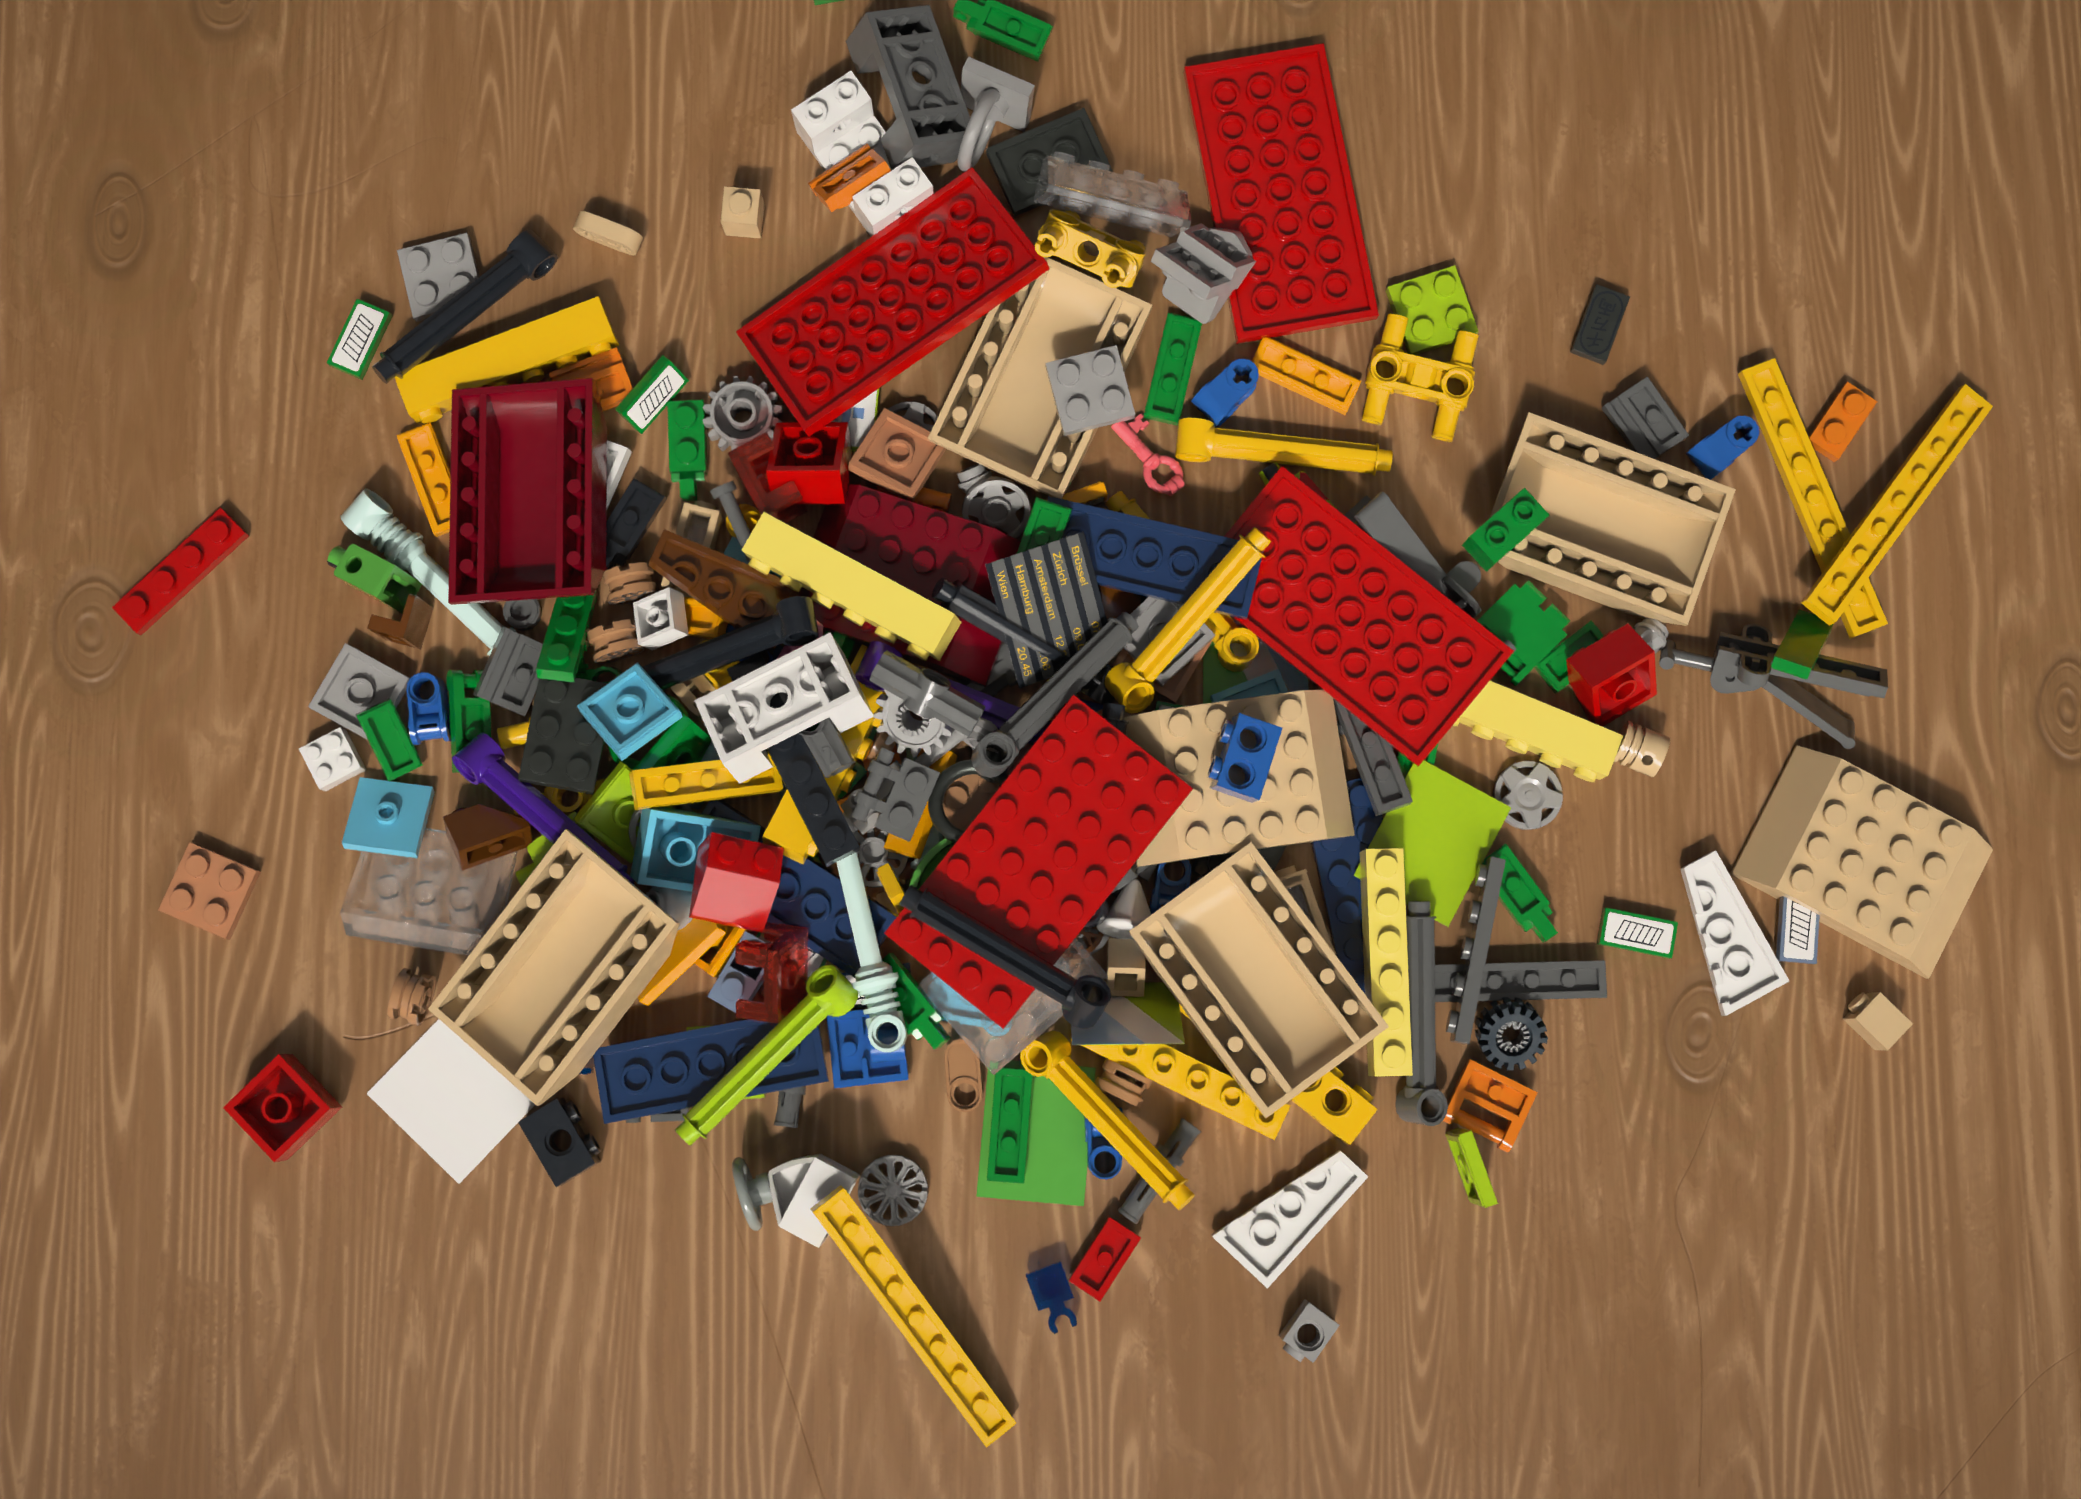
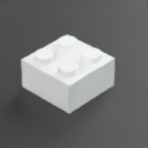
[633,587,689,651]
[299,727,367,791]

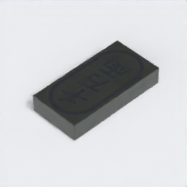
[1570,284,1630,365]

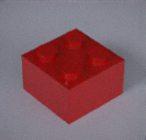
[766,422,853,505]
[223,1054,342,1162]

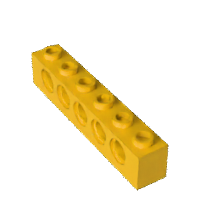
[1179,1004,1378,1145]
[1070,1036,1291,1140]

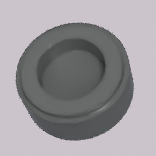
[503,599,542,631]

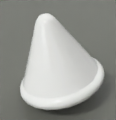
[1096,879,1151,939]

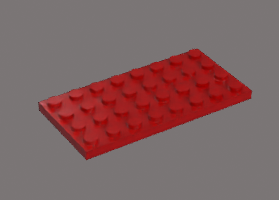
[1183,43,1379,344]
[736,167,1050,437]
[1224,466,1514,767]
[884,695,1193,1029]

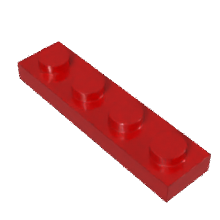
[112,507,249,635]

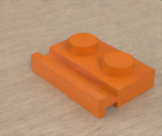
[808,144,891,212]
[549,347,633,411]

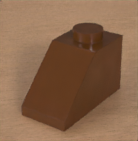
[443,804,532,871]

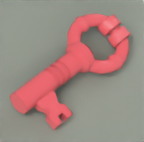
[1111,414,1184,496]

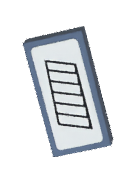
[1776,896,1820,964]

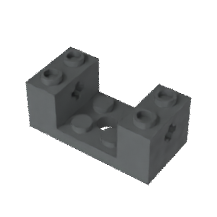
[846,5,970,170]

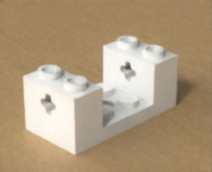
[791,71,934,237]
[694,632,874,784]

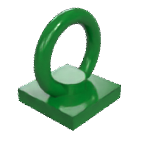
[608,694,712,770]

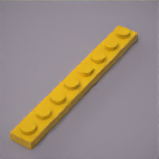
[1738,358,1888,639]
[1801,384,1993,626]
[810,1185,1016,1447]

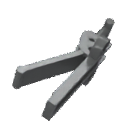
[1344,491,1516,655]
[1659,624,1888,749]

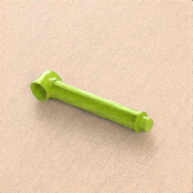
[675,965,858,1146]

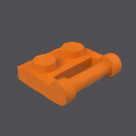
[1443,1059,1538,1153]

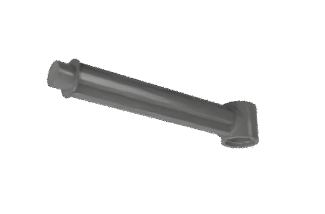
[971,612,1139,778]
[1395,901,1448,1126]

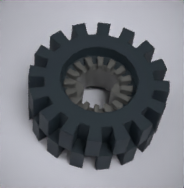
[1475,997,1548,1070]

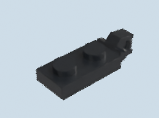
[602,478,667,577]

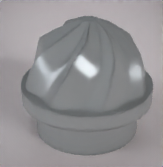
[957,463,992,497]
[1633,618,1669,654]

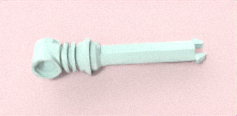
[340,488,516,656]
[836,852,907,1053]

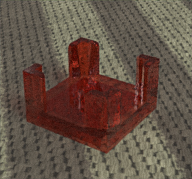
[728,432,808,523]
[735,922,808,1024]

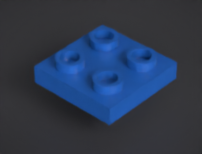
[827,1009,909,1089]

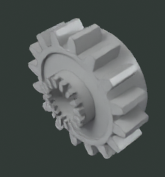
[703,376,783,457]
[874,689,955,757]

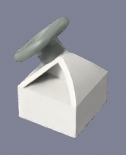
[732,1154,860,1248]

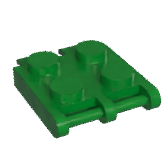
[1477,580,1571,686]

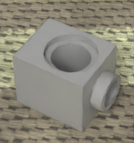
[1278,1299,1340,1363]

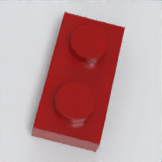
[1068,1216,1141,1302]

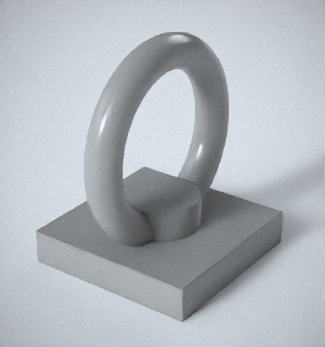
[957,57,1035,172]

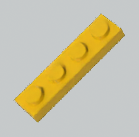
[629,754,783,810]

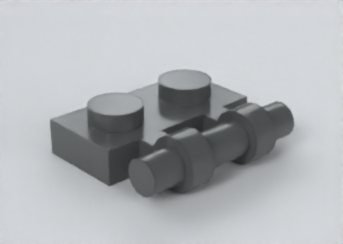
[851,747,940,842]

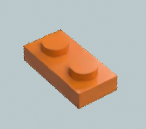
[1808,381,1878,462]

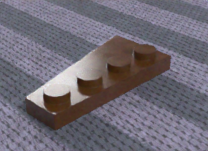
[649,529,801,655]

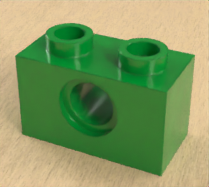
[1462,488,1549,572]

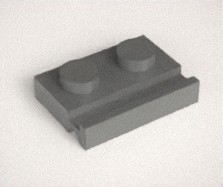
[1601,377,1689,459]
[473,627,543,716]

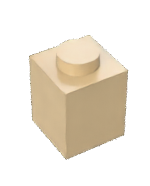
[721,186,765,238]
[1107,938,1145,997]
[1843,992,1913,1051]

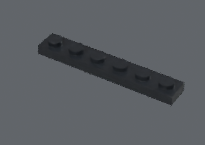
[727,653,860,867]

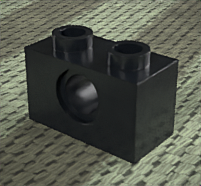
[518,1097,601,1187]

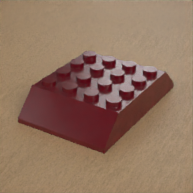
[448,378,607,605]
[798,484,1021,687]

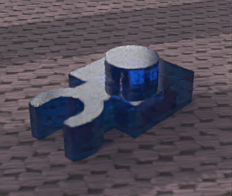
[1025,1261,1077,1334]

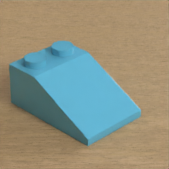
[630,807,761,892]

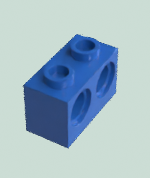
[1208,713,1282,803]

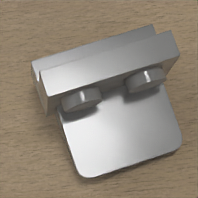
[1151,223,1256,324]

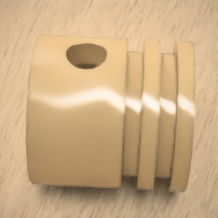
[1614,720,1670,777]

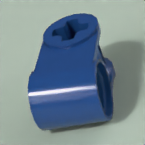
[1191,358,1259,427]
[1686,415,1759,480]
[406,672,451,745]
[1149,860,1191,915]
[1084,1107,1123,1180]

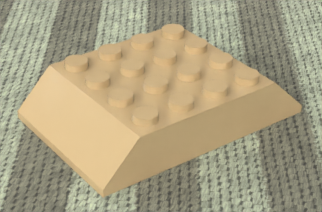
[928,257,1153,499]
[1489,412,1736,626]
[1124,690,1355,867]
[1730,745,1993,979]
[428,829,680,1106]
[1129,842,1389,1118]

